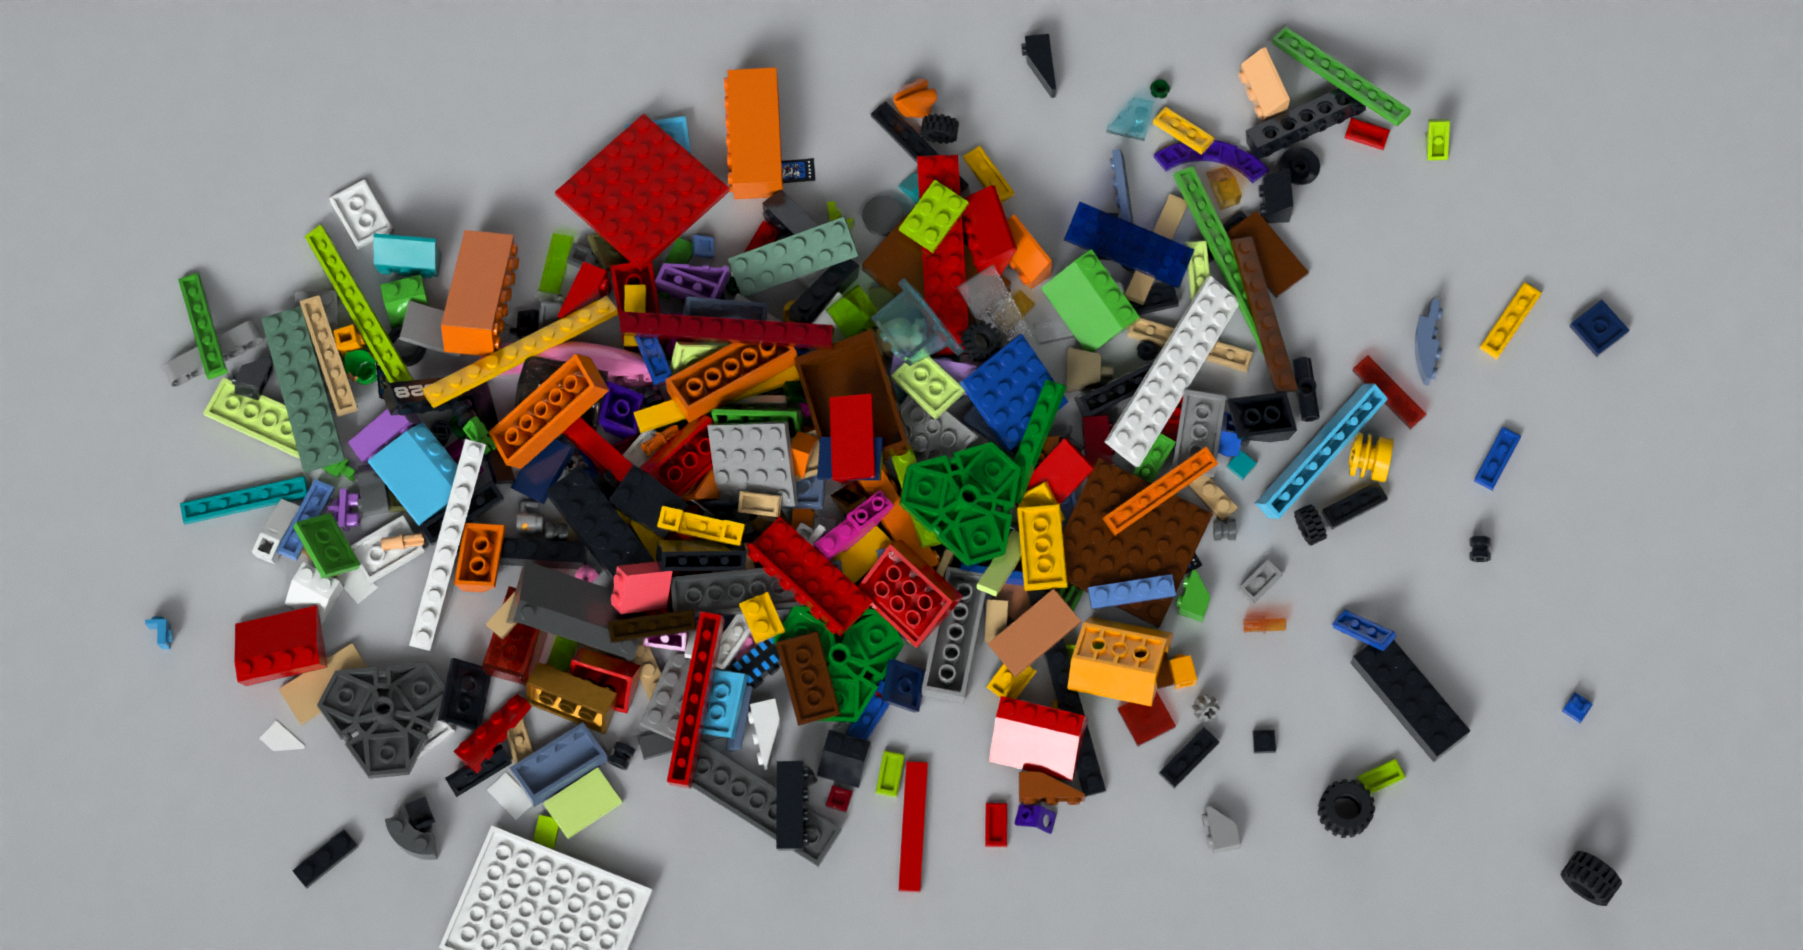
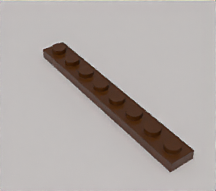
[1230,236,1297,393]

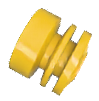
[1348,432,1394,483]

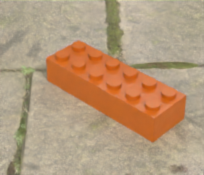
[665,320,797,423]
[489,354,609,469]

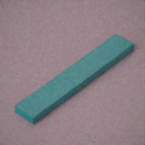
[180,476,308,525]

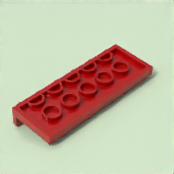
[747,517,873,637]

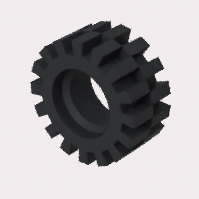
[920,114,959,144]
[960,321,1002,362]
[1294,504,1327,546]

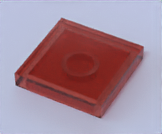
[1117,691,1176,747]

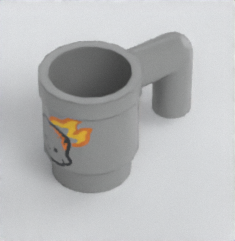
[517,501,544,533]

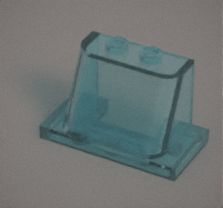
[871,278,964,366]

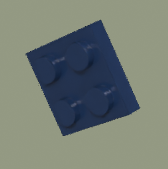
[1569,300,1630,357]
[881,659,926,713]

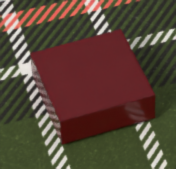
[826,785,853,813]

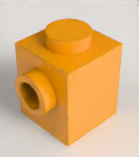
[333,324,366,358]

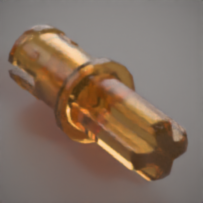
[1243,617,1286,634]

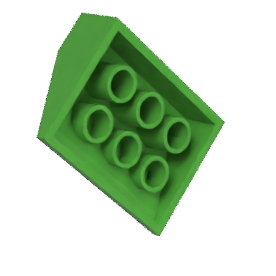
[1041,249,1140,353]
[711,406,804,438]

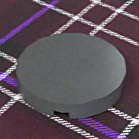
[863,196,904,236]

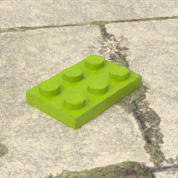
[899,180,969,253]

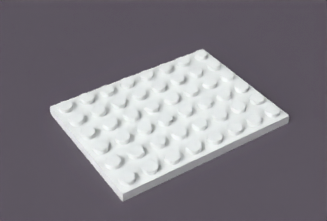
[439,825,653,950]

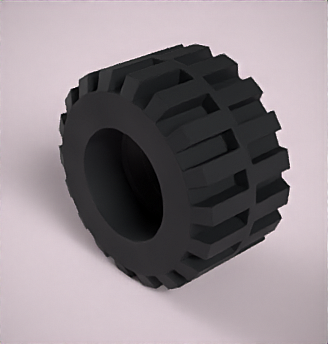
[1318,779,1375,838]
[1560,851,1622,906]

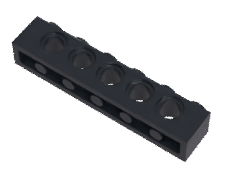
[1246,88,1366,160]

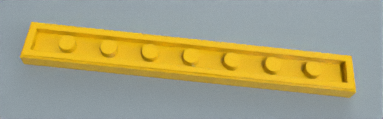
[633,365,800,433]

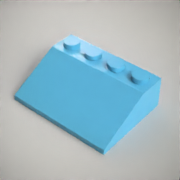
[368,422,458,526]

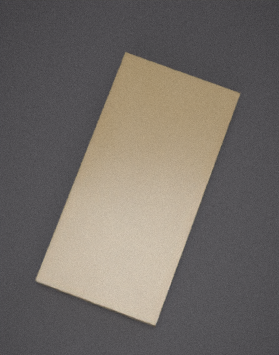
[279,643,367,726]

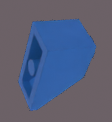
[1218,412,1242,457]

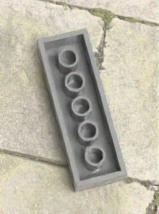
[922,566,986,703]

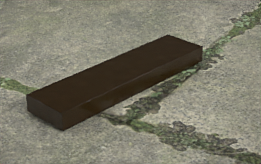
[607,609,697,644]

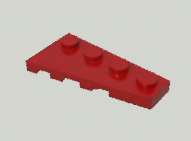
[453,694,531,774]

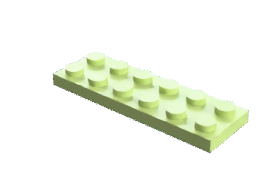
[203,377,300,459]

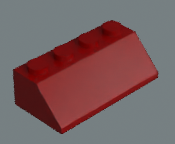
[962,185,1017,276]
[639,415,714,497]

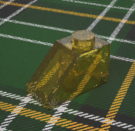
[1207,166,1242,210]

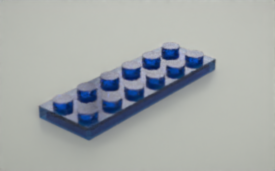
[1064,201,1195,288]

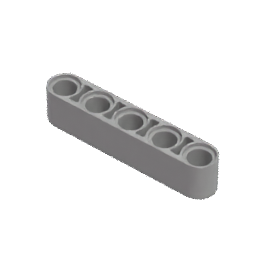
[162,321,263,387]

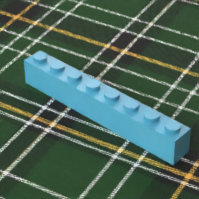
[1255,384,1388,519]

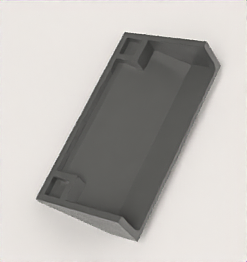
[506,561,643,662]

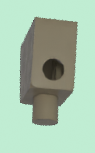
[1066,348,1113,392]

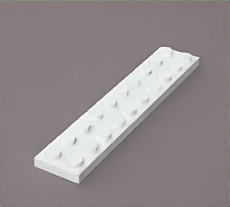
[1104,276,1239,467]

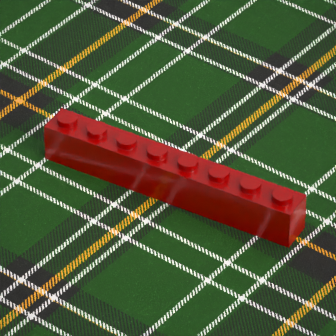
[666,612,725,789]

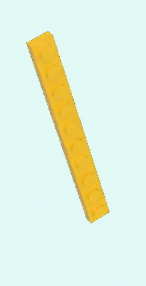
[422,296,618,408]

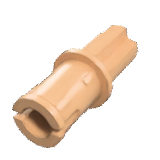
[381,533,425,551]

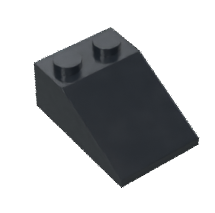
[1227,392,1297,442]
[609,465,689,540]

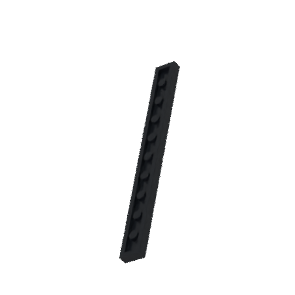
[1027,589,1106,797]

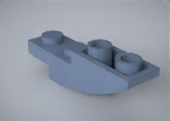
[1415,299,1443,386]

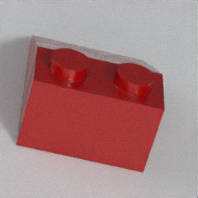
[557,261,611,320]

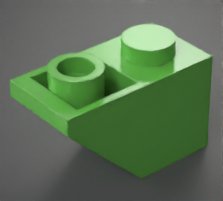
[1176,570,1211,622]

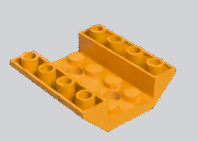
[1067,617,1173,706]

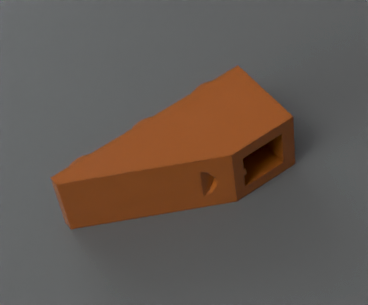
[1019,772,1085,805]

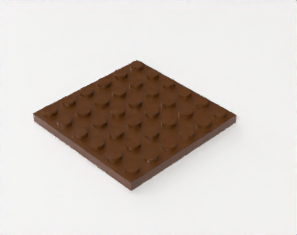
[1062,458,1213,628]

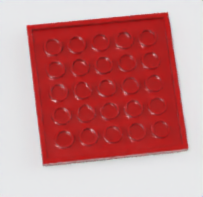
[555,114,730,271]

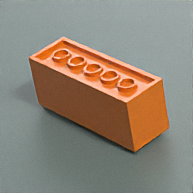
[724,67,783,200]
[441,230,519,356]

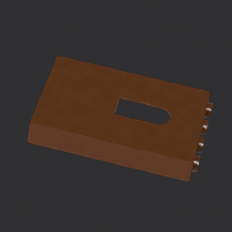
[862,206,1011,327]
[794,329,913,463]

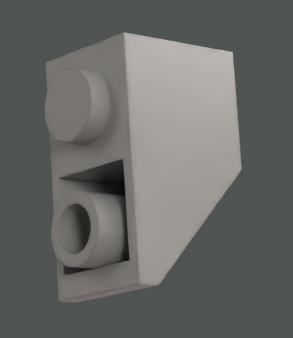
[1202,806,1241,854]

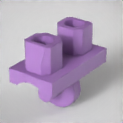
[326,489,361,531]

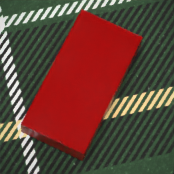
[1344,118,1390,150]
[985,803,1007,848]

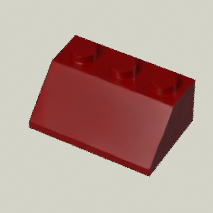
[570,648,641,714]

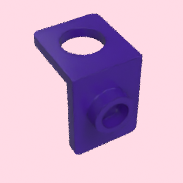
[1014,804,1056,834]

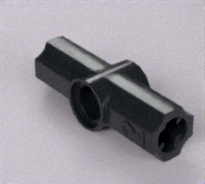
[1292,357,1320,422]

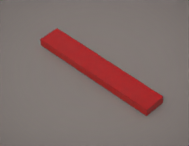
[898,761,928,893]

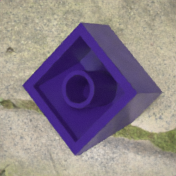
[599,381,644,439]

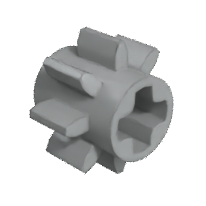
[563,455,588,476]
[1192,694,1220,722]

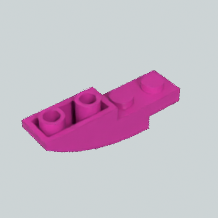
[814,490,894,561]

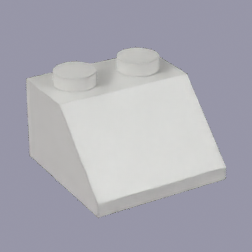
[285,562,344,624]

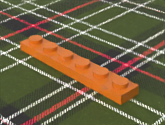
[1102,447,1219,536]

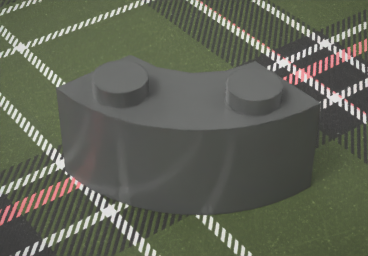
[354,464,390,517]
[385,815,437,860]

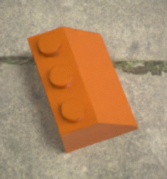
[1007,214,1052,289]
[454,523,506,593]

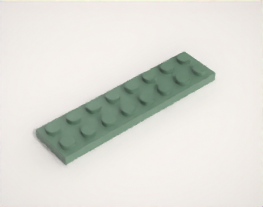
[261,306,346,473]

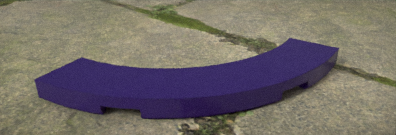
[1153,140,1269,184]

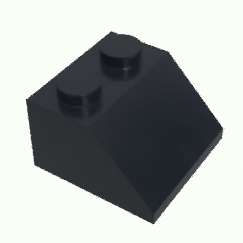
[1258,168,1293,223]
[817,730,871,788]

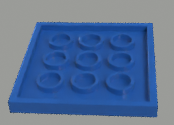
[959,334,1069,451]

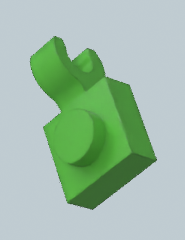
[463,416,497,455]
[321,458,356,482]

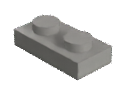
[1238,559,1283,605]

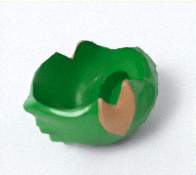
[344,349,377,385]

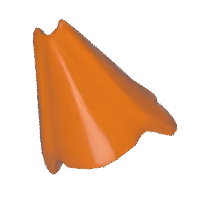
[893,78,937,118]

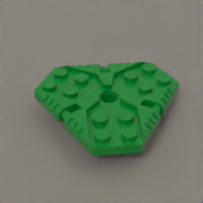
[899,442,1021,566]
[773,606,905,723]

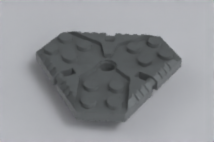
[317,662,445,779]

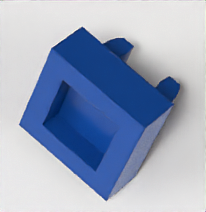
[1562,692,1593,723]

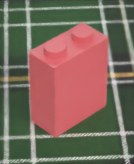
[611,562,672,614]

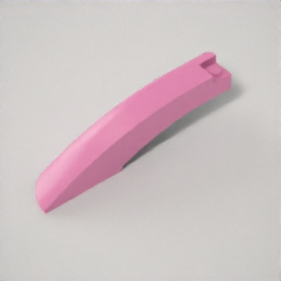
[480,341,670,388]

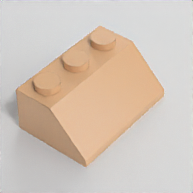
[1238,47,1290,122]

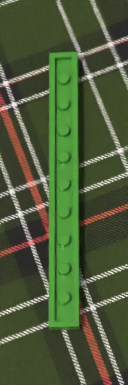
[1173,166,1264,355]

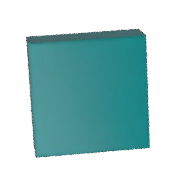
[1227,450,1257,480]

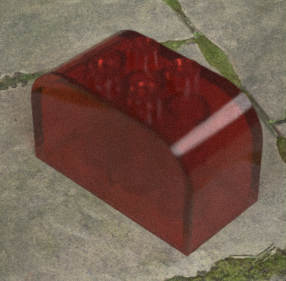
[482,586,548,686]

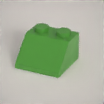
[380,275,430,329]

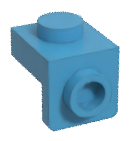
[145,616,174,649]

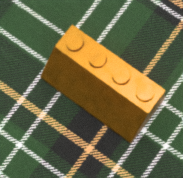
[526,662,617,735]

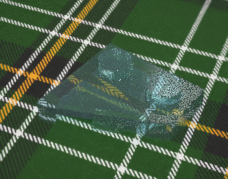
[1106,97,1154,141]

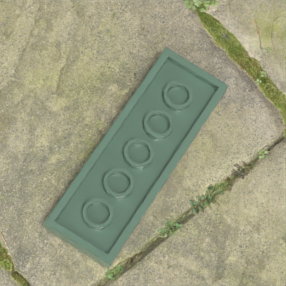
[728,216,859,297]

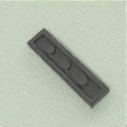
[638,733,724,760]

